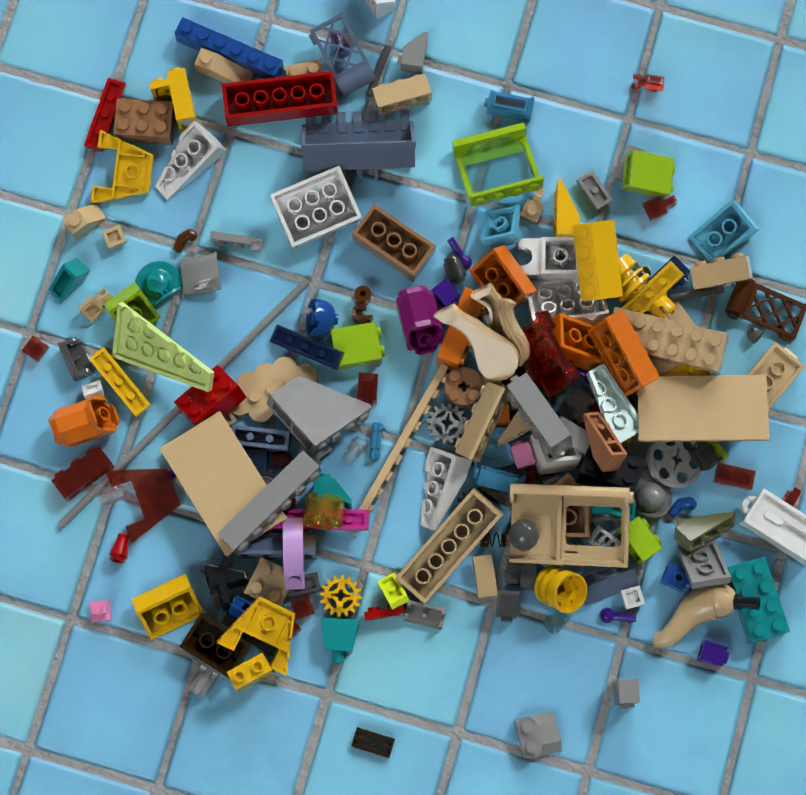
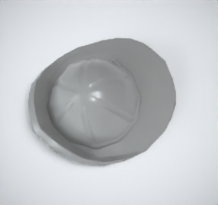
[634,470,672,518]

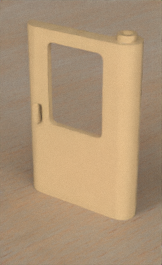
[509,484,634,568]

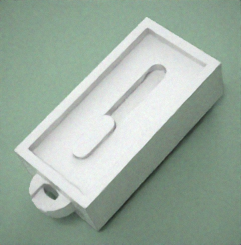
[739,489,806,566]

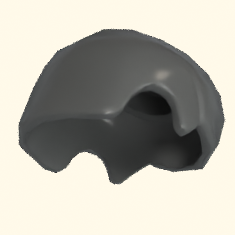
[509,519,539,551]

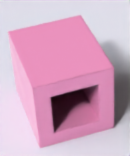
[510,440,536,472]

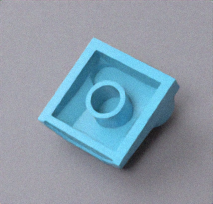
[480,204,522,248]

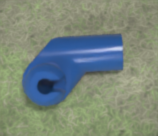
[668,497,697,518]

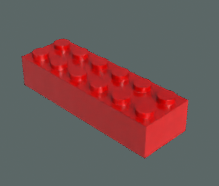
[222,71,338,127]

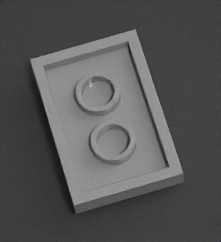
[677,540,731,589]

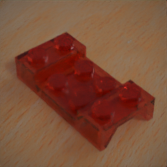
[521,310,581,398]

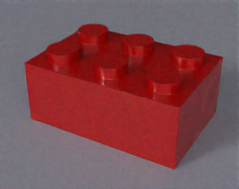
[174,364,247,426]

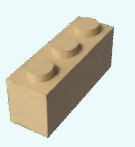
[372,74,432,116]
[690,253,753,290]

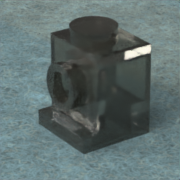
[688,441,723,471]

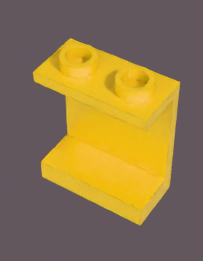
[227,653,274,692]

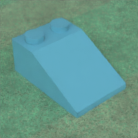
[689,200,760,263]

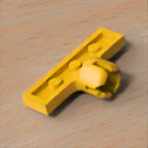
[622,261,684,319]

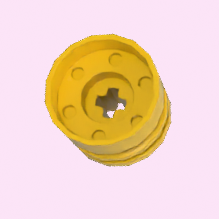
[618,253,650,304]
[534,564,587,614]

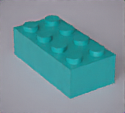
[727,556,790,645]

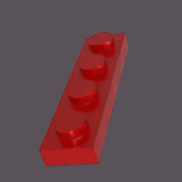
[84,78,126,153]

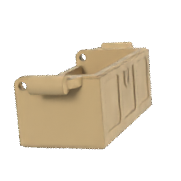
[747,342,805,411]

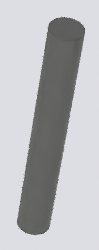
[365,45,391,97]
[668,286,724,301]

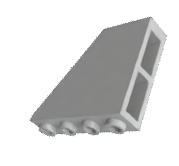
[266,376,372,455]

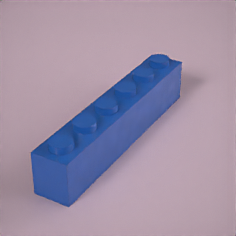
[174,17,284,79]

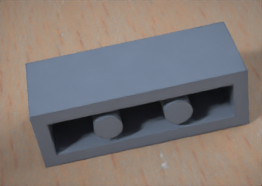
[231,425,291,454]

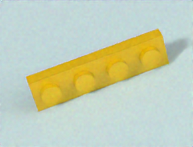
[88,347,151,418]

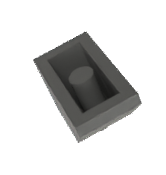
[496,590,520,622]

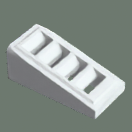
[586,525,630,550]

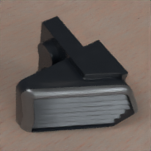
[199,563,249,612]

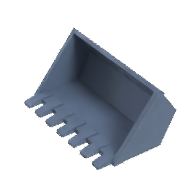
[301,110,416,180]

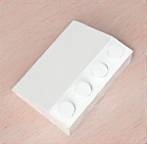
[270,166,362,250]
[526,280,609,338]

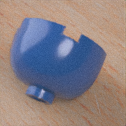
[306,298,338,337]

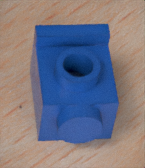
[660,563,690,592]

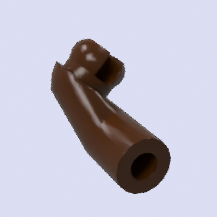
[173,229,198,253]

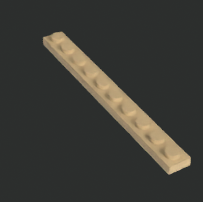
[347,363,449,535]

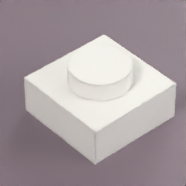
[82,380,105,400]
[620,585,645,610]

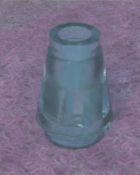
[543,611,573,634]

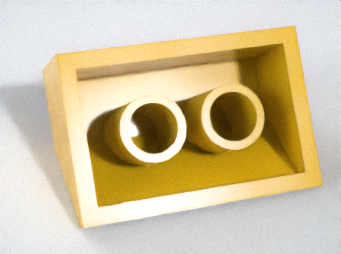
[132,574,205,640]

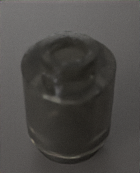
[443,255,467,284]

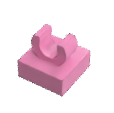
[90,600,112,623]

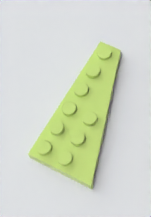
[112,302,214,392]

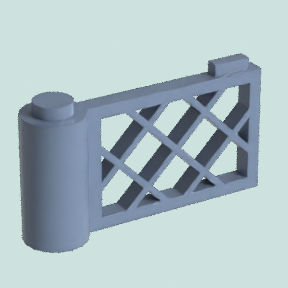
[308,13,377,96]

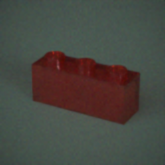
[51,446,115,501]

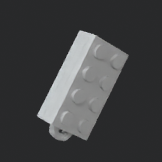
[506,372,573,458]

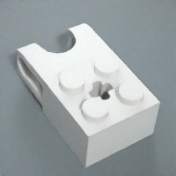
[515,237,579,280]

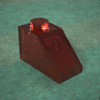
[357,372,378,406]

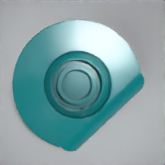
[135,261,183,307]

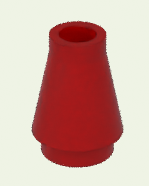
[109,533,129,564]

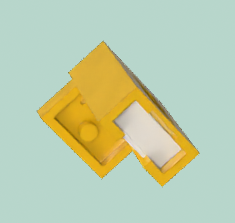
[149,67,197,133]

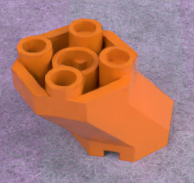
[48,396,120,447]

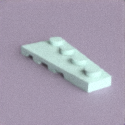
[586,363,639,443]

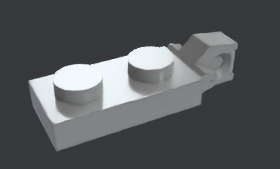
[210,231,263,252]

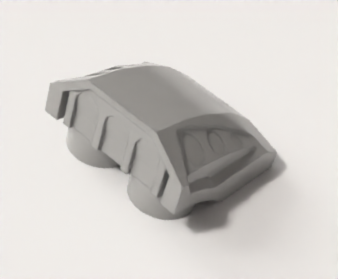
[180,252,222,297]

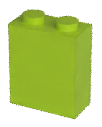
[622,150,675,199]
[331,322,385,370]

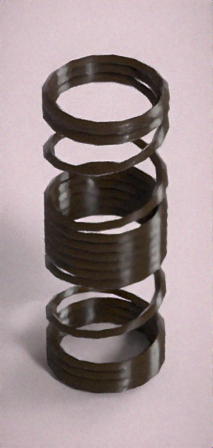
[480,532,506,548]

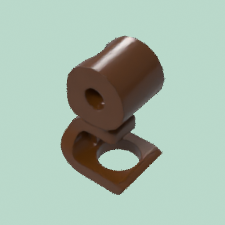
[352,286,373,324]

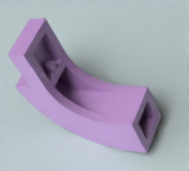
[283,518,305,590]

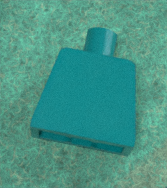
[321,618,359,664]

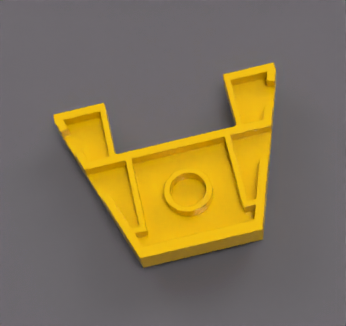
[90,130,154,204]
[216,596,295,675]

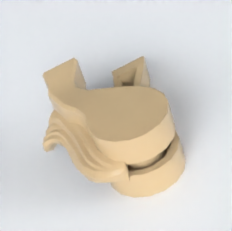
[433,283,530,381]

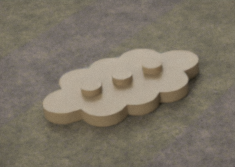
[231,357,318,424]

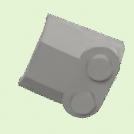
[515,712,562,759]

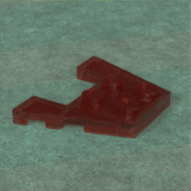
[106,468,181,543]

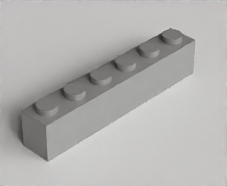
[218,450,322,554]

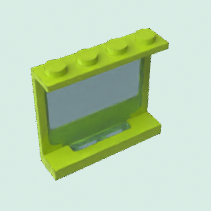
[452,122,544,207]

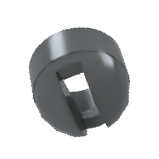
[747,327,764,344]

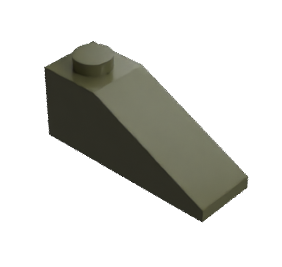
[674,512,735,554]

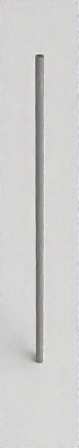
[58,280,309,528]

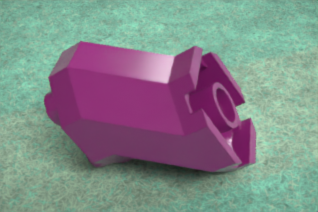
[396,285,444,355]

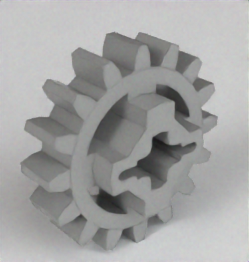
[426,403,467,445]

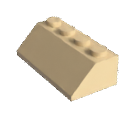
[455,382,509,463]

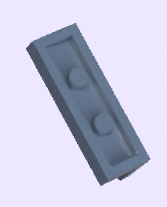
[581,560,639,606]

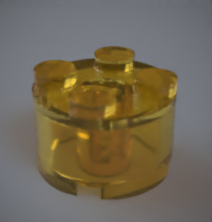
[303,493,345,531]

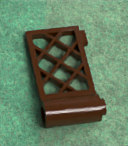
[725,279,806,342]

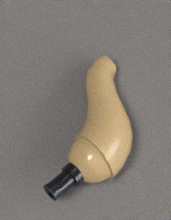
[653,584,760,648]

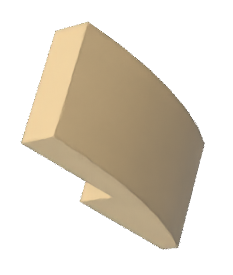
[472,554,497,598]

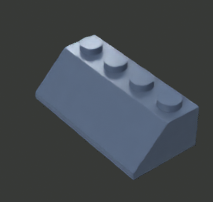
[236,530,317,559]

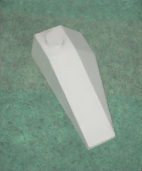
[155,120,226,200]
[420,447,472,531]

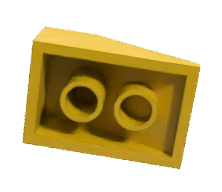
[553,179,582,237]

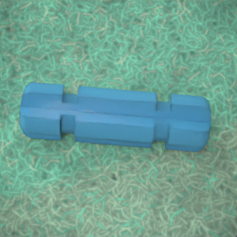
[369,422,383,460]

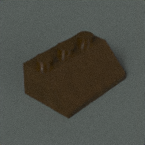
[179,613,253,679]

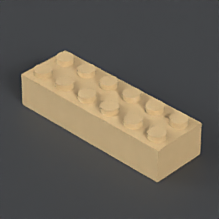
[613,307,729,374]
[396,488,504,604]

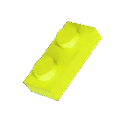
[377,573,410,610]

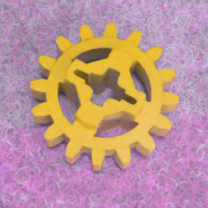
[320,575,362,618]

